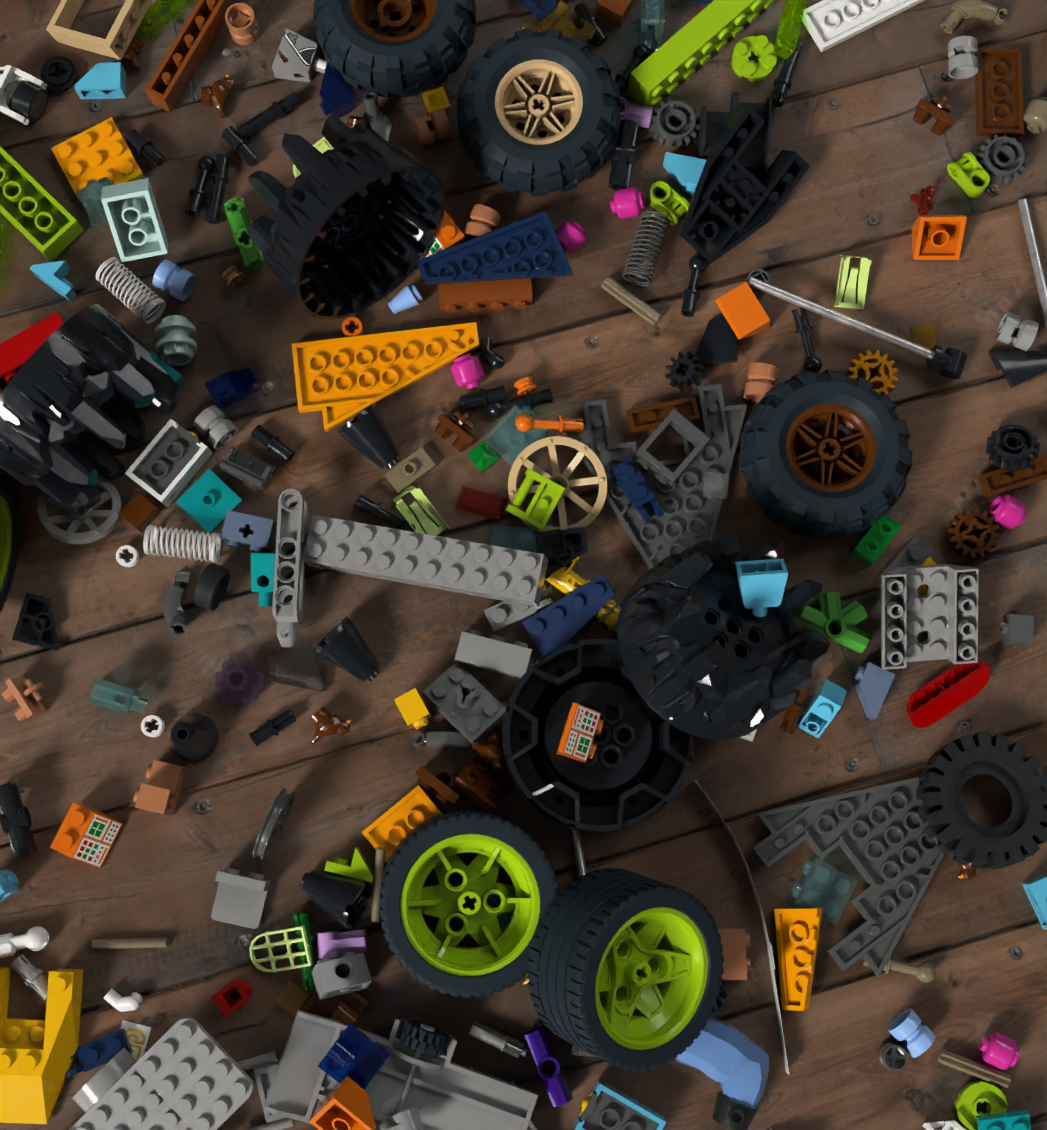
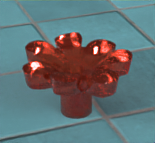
[910,186,935,215]

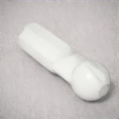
[0,926,50,958]

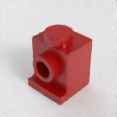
[211,977,253,1018]

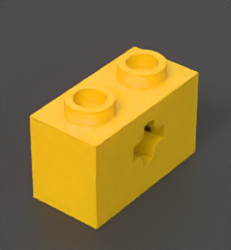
[394,688,432,730]

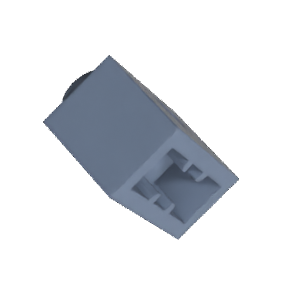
[220,510,277,553]

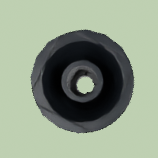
[338,403,400,470]
[314,616,380,682]
[170,713,219,762]
[300,870,372,929]

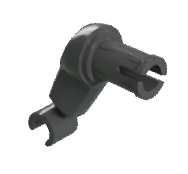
[363,92,392,142]
[162,570,190,637]
[412,730,472,750]

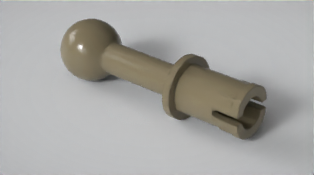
[862,956,936,983]

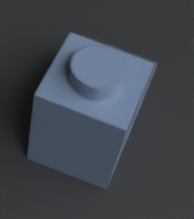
[854,662,896,720]

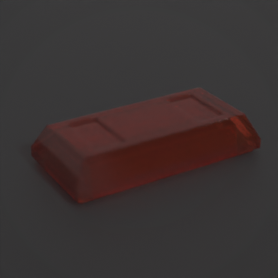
[456,485,508,520]

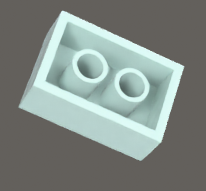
[101,178,168,262]

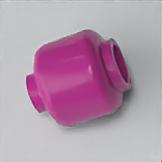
[610,186,645,219]
[556,221,587,255]
[451,353,485,390]
[989,494,1027,529]
[979,1031,1020,1070]

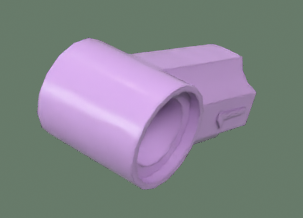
[620,97,653,129]
[316,929,367,959]

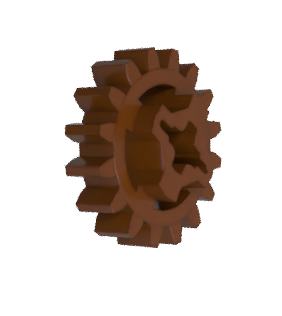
[946,508,1001,560]

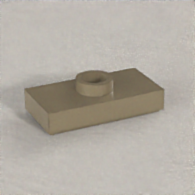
[384,447,436,494]

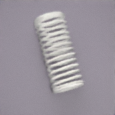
[96,257,166,324]
[143,525,221,563]

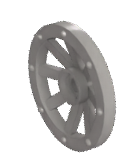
[37,474,122,544]

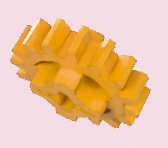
[846,350,898,396]

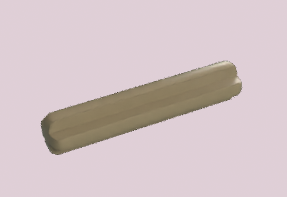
[601,277,661,325]
[938,1049,1011,1088]

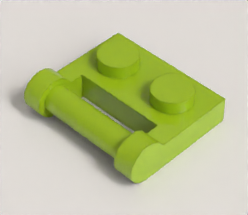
[505,468,565,530]

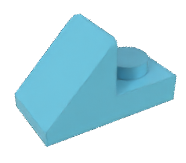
[29,261,77,303]

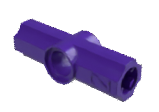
[524,1026,573,1107]

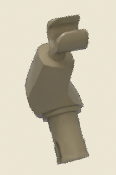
[940,0,1008,34]

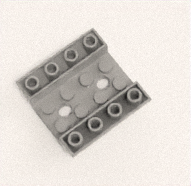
[881,564,979,670]

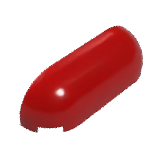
[906,661,990,728]

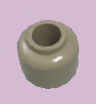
[1024,97,1047,133]

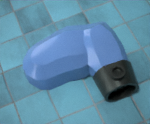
[675,1017,769,1130]

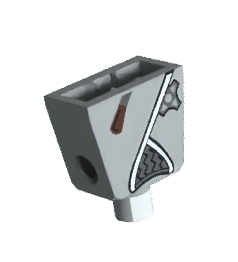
[272,29,330,83]

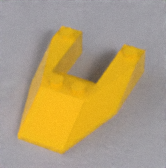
[0,967,84,1124]

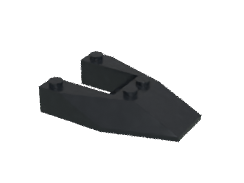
[679,105,810,263]

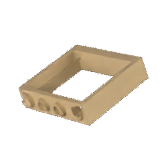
[46,0,152,60]

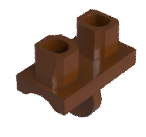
[912,95,956,136]
[434,411,479,452]

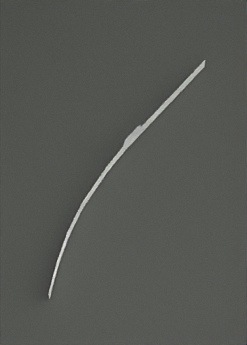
[694,780,789,1075]

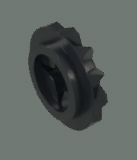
[40,56,78,92]

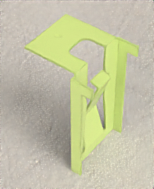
[834,255,871,310]
[392,485,449,536]

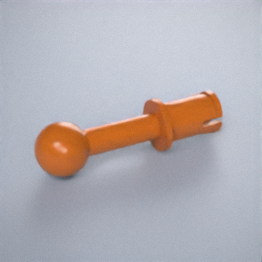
[515,413,584,434]

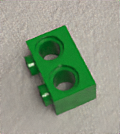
[849,515,902,568]

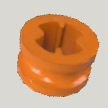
[342,317,363,337]
[514,376,537,396]

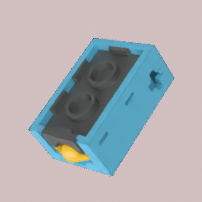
[574,1079,666,1130]

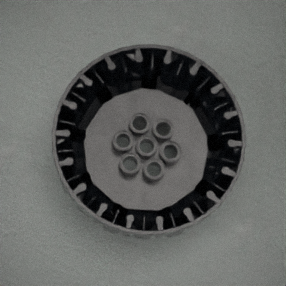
[246,115,446,319]
[0,304,179,509]
[617,531,830,741]

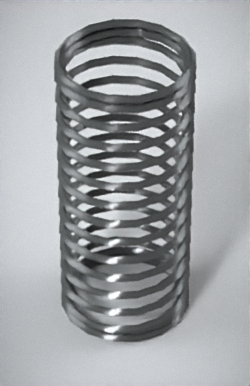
[622,211,670,286]

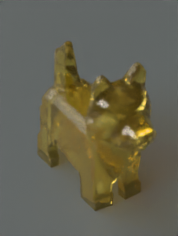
[521,0,597,43]

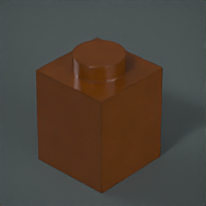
[119,492,161,532]

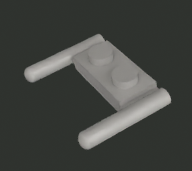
[236,1051,294,1130]

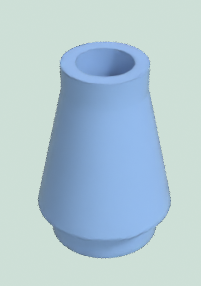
[387,284,423,315]

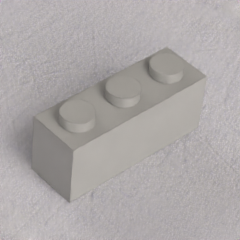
[455,629,532,678]

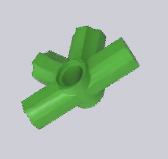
[224,198,264,269]
[797,592,870,653]

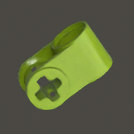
[947,152,990,198]
[648,181,690,226]

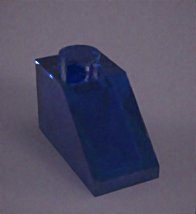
[319,63,357,119]
[205,368,261,410]

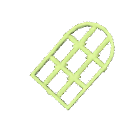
[249,926,313,973]

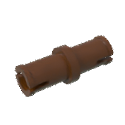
[779,687,811,734]

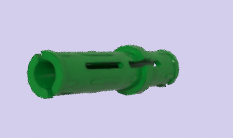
[292,912,316,990]

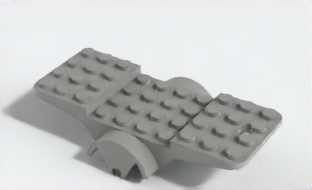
[69,1016,254,1130]

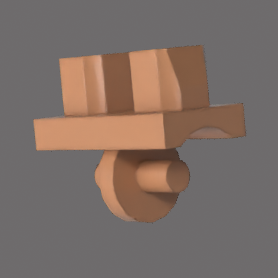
[1,675,46,721]

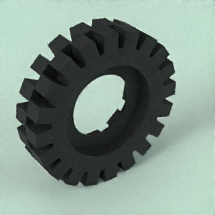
[916,732,1047,870]

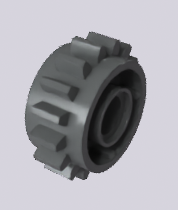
[650,99,700,149]
[976,134,1028,185]

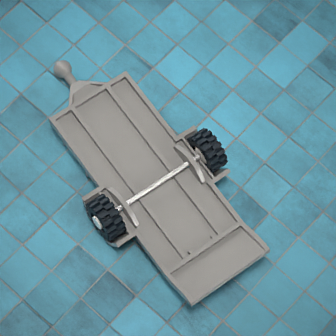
[263,1010,538,1130]

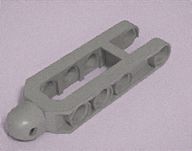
[272,489,309,647]

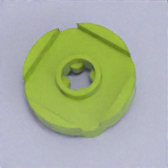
[731,35,777,82]
[954,1080,1008,1130]

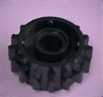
[986,424,1040,471]

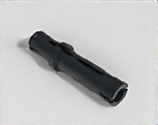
[771,41,804,107]
[236,92,301,139]
[205,154,231,225]

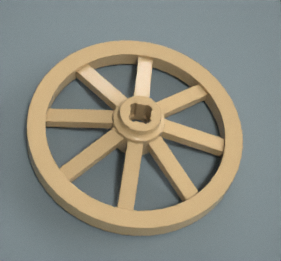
[508,436,608,532]

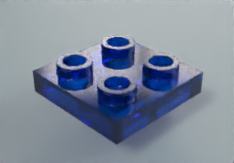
[318,1023,390,1089]

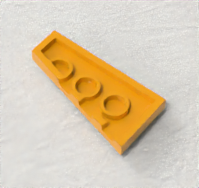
[774,908,822,1011]

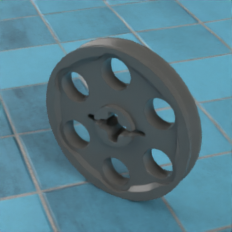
[253,788,295,862]

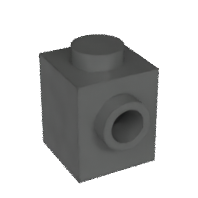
[999,610,1034,647]

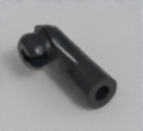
[481,338,505,369]

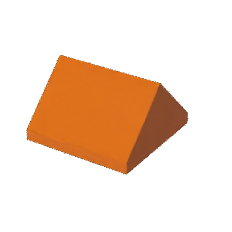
[911,215,967,260]
[715,282,771,340]

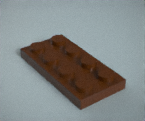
[975,48,1024,137]

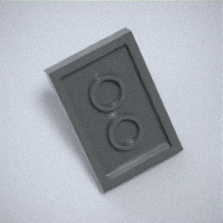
[422,662,506,744]

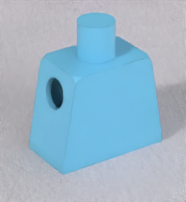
[735,558,788,617]

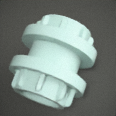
[155,315,198,366]

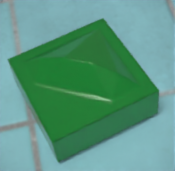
[467,440,500,473]

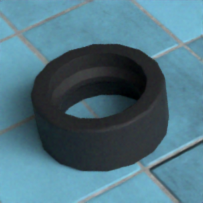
[193,563,230,611]

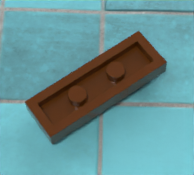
[626,396,700,434]
[978,454,1047,499]

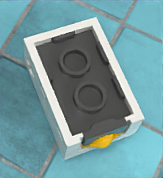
[125,419,213,508]

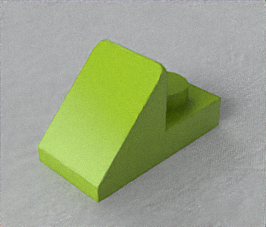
[324,847,374,882]

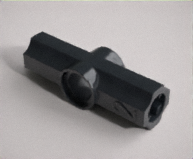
[608,119,638,191]
[0,782,38,859]

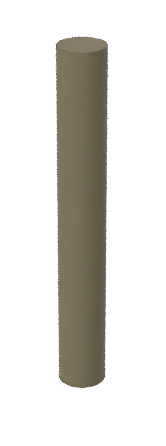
[371,847,386,922]
[92,937,168,949]

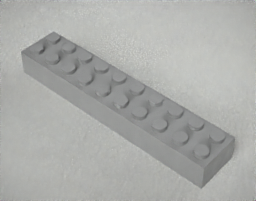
[302,515,549,607]

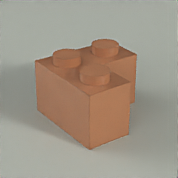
[134,760,187,815]

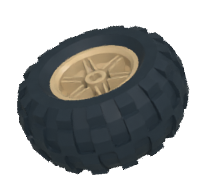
[457,28,621,196]

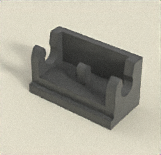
[219,447,277,491]

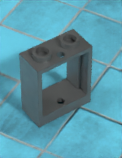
[636,409,710,486]

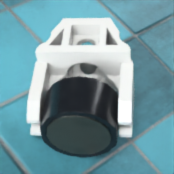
[0,65,49,126]

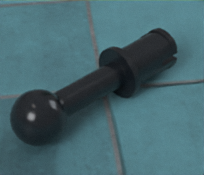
[615,44,651,97]
[185,155,215,217]
[681,255,707,317]
[791,307,822,373]
[486,388,554,419]
[354,494,416,532]

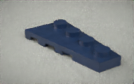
[522,573,616,657]

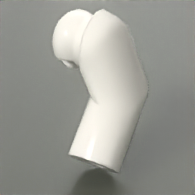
[104,989,142,1012]

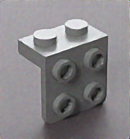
[211,867,270,929]

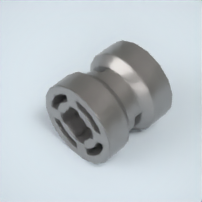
[746,269,770,298]
[877,1042,908,1071]

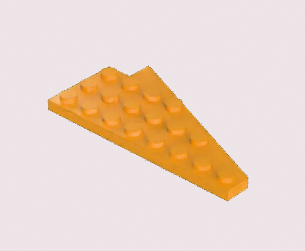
[292,322,479,432]

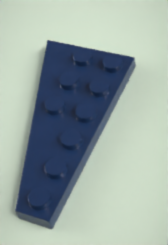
[416,211,573,285]

